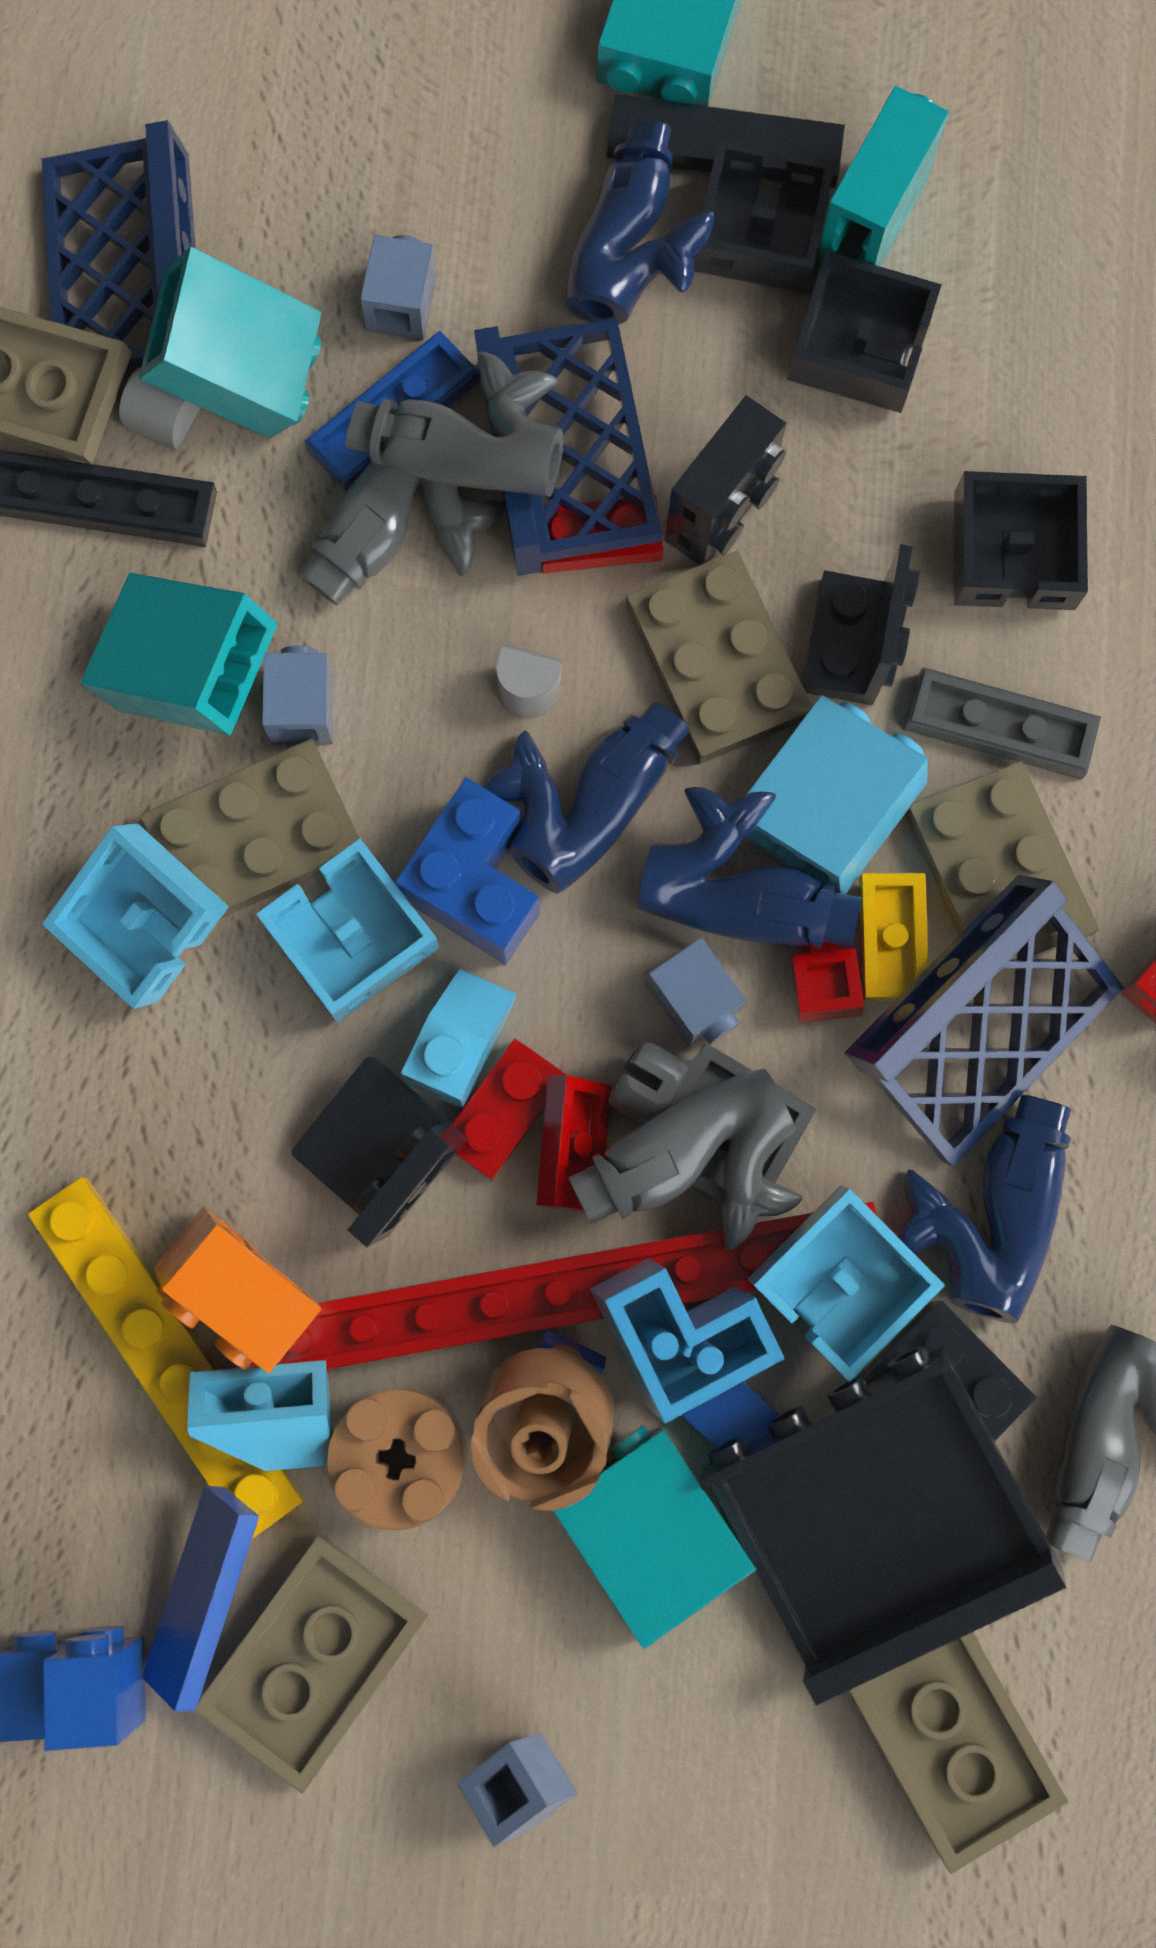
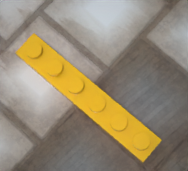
[27,1176,306,1540]

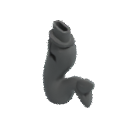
[346,352,563,497]
[299,461,505,606]
[568,1068,803,1251]
[1046,1324,1156,1562]

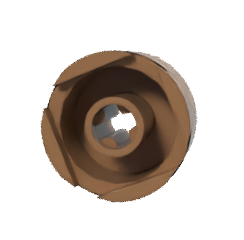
[470,1344,615,1511]
[327,1389,468,1530]

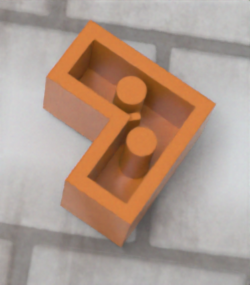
[153,1206,322,1374]

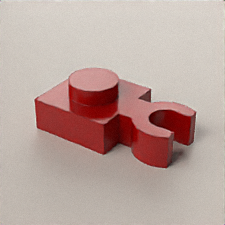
[791,942,864,1022]

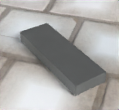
[904,667,1101,780]

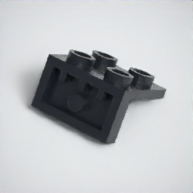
[802,544,920,706]
[292,1056,469,1248]

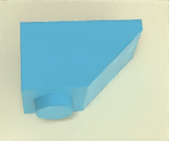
[401,969,517,1110]
[187,1360,333,1471]

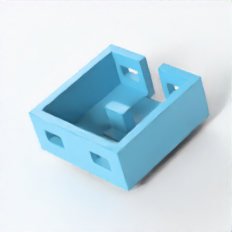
[42,823,229,1009]
[256,839,439,1024]
[748,1185,945,1382]

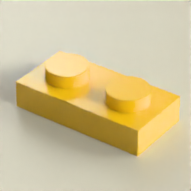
[859,873,929,1002]

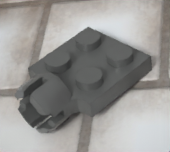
[608,1042,817,1205]

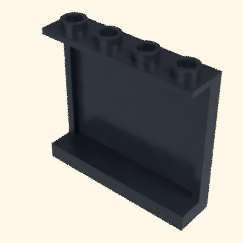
[698,1346,1067,1706]

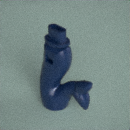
[566,121,714,324]
[482,702,690,894]
[638,787,862,950]
[897,1095,1071,1324]

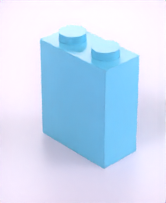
[744,695,928,894]

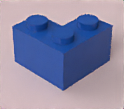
[396,777,540,965]
[0,1626,146,1751]

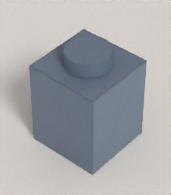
[360,235,437,340]
[263,645,334,745]
[646,937,746,1047]
[457,1733,578,1847]

